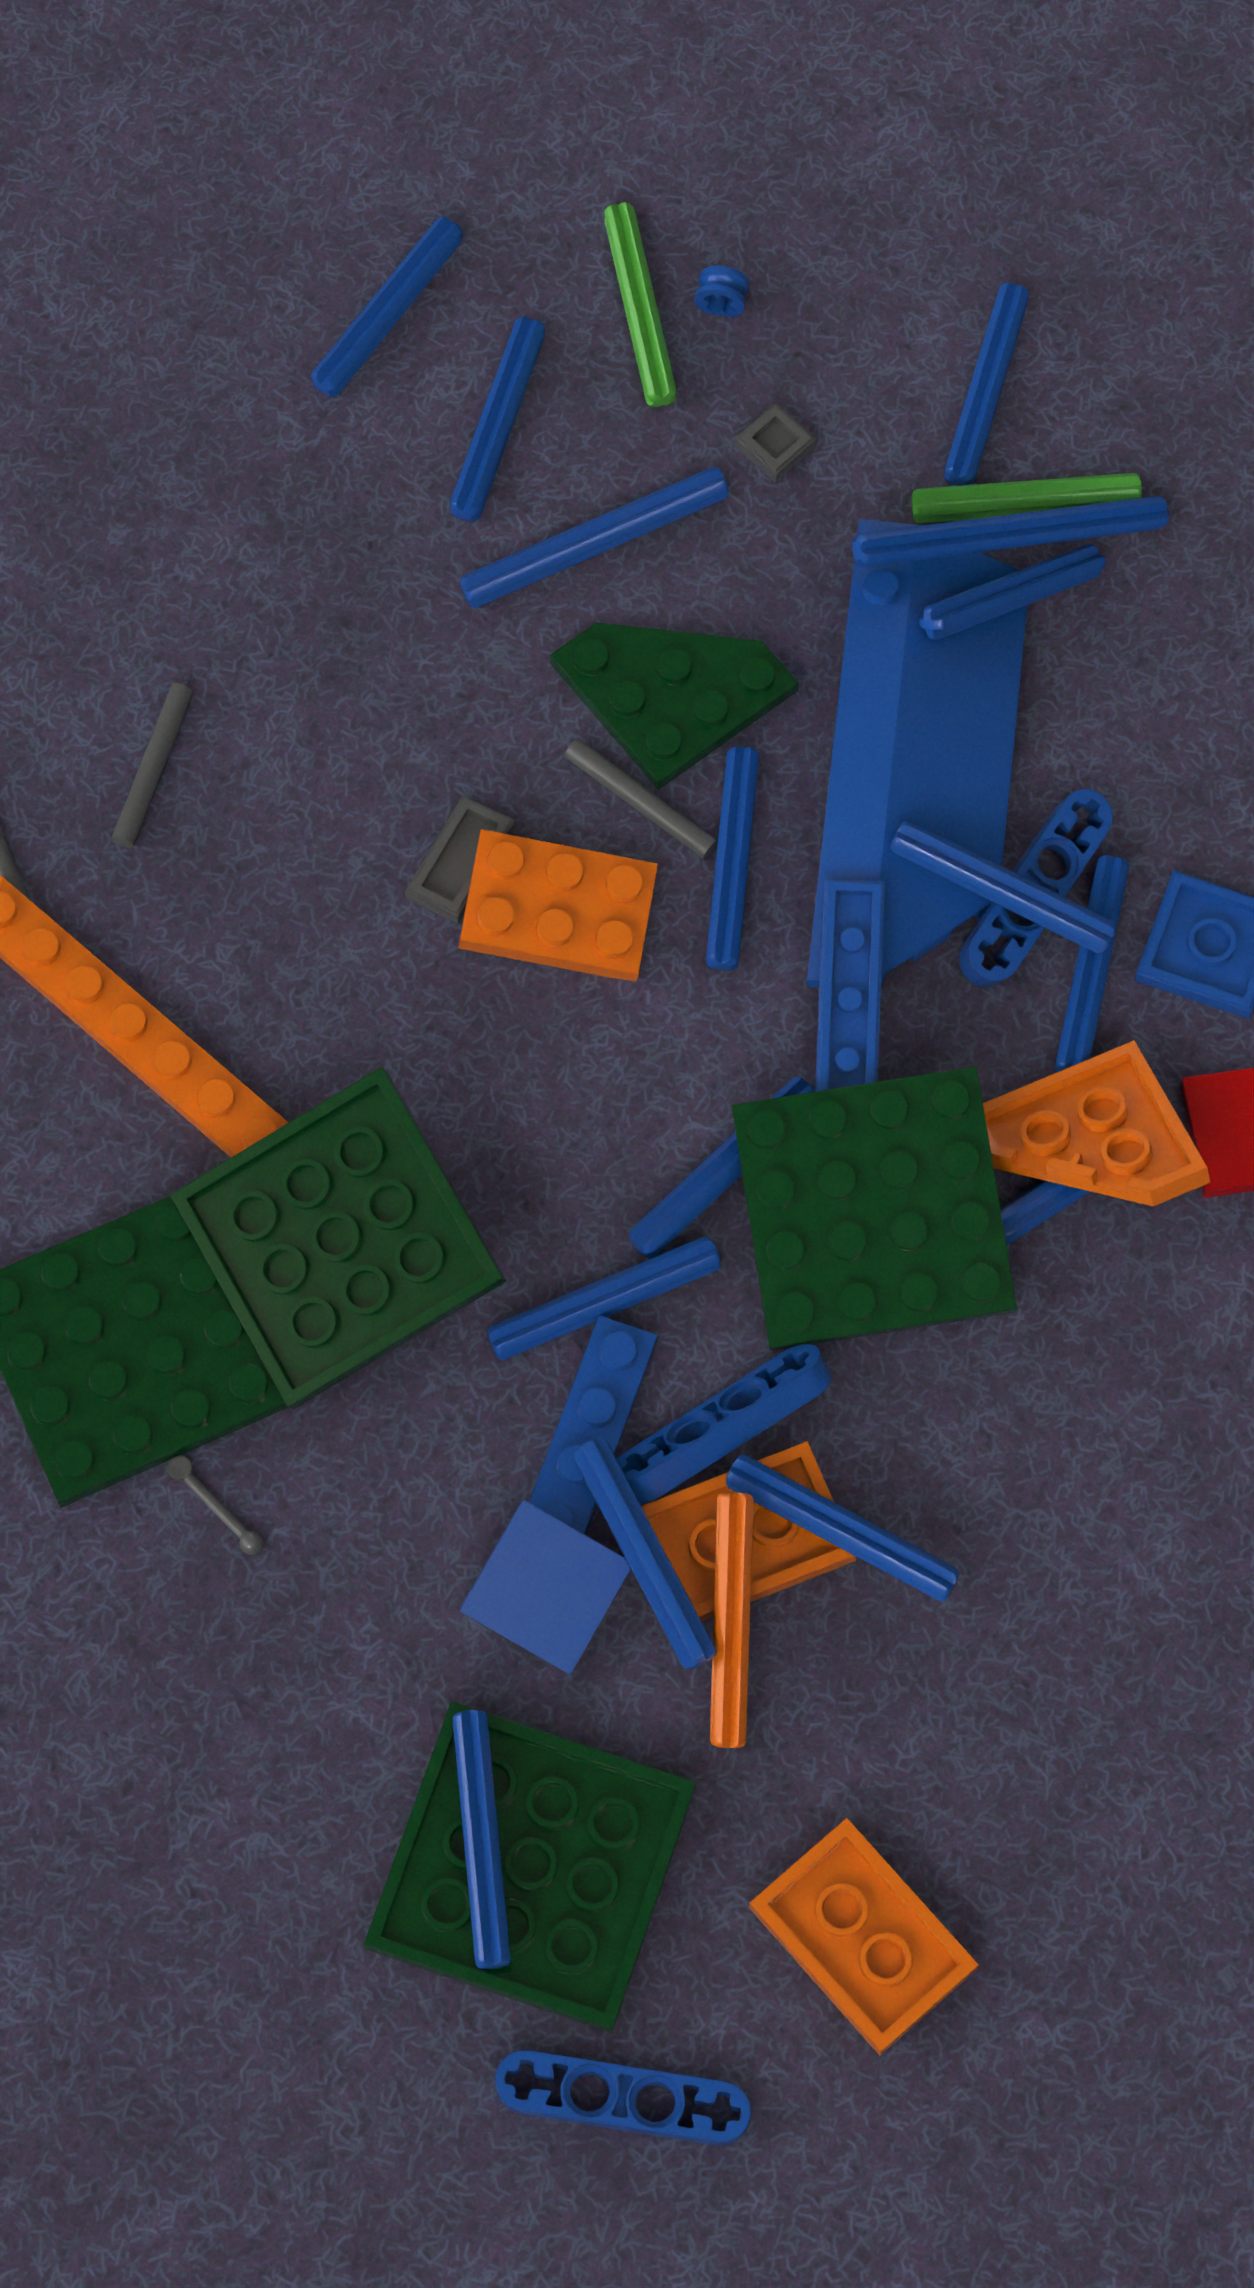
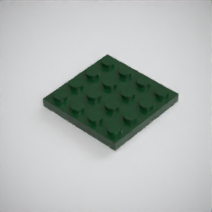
[732,1066,1017,1350]
[170,1067,507,1410]
[0,1196,289,1508]
[363,1701,696,2034]

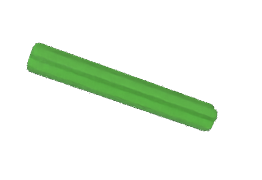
[604,202,676,407]
[911,473,1142,523]

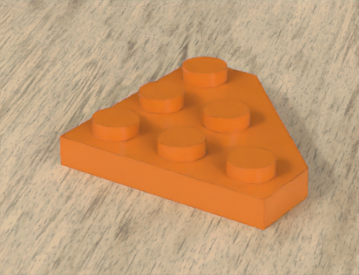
[983,1040,1211,1206]

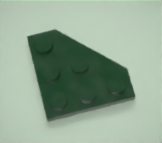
[550,622,798,790]

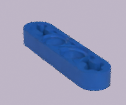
[959,789,1113,987]
[617,1344,832,1504]
[495,2050,751,2146]

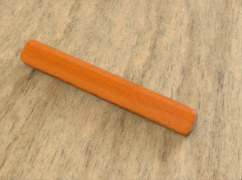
[710,1492,754,1748]

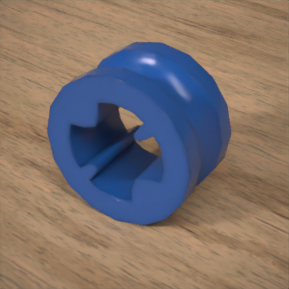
[694,265,750,318]

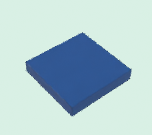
[1134,870,1254,1019]
[458,1499,631,1675]

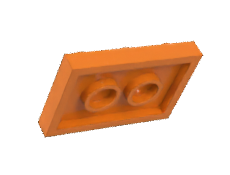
[458,829,658,981]
[642,1441,856,1622]
[749,1818,979,2056]

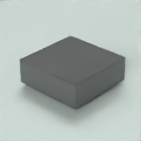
[734,403,817,483]

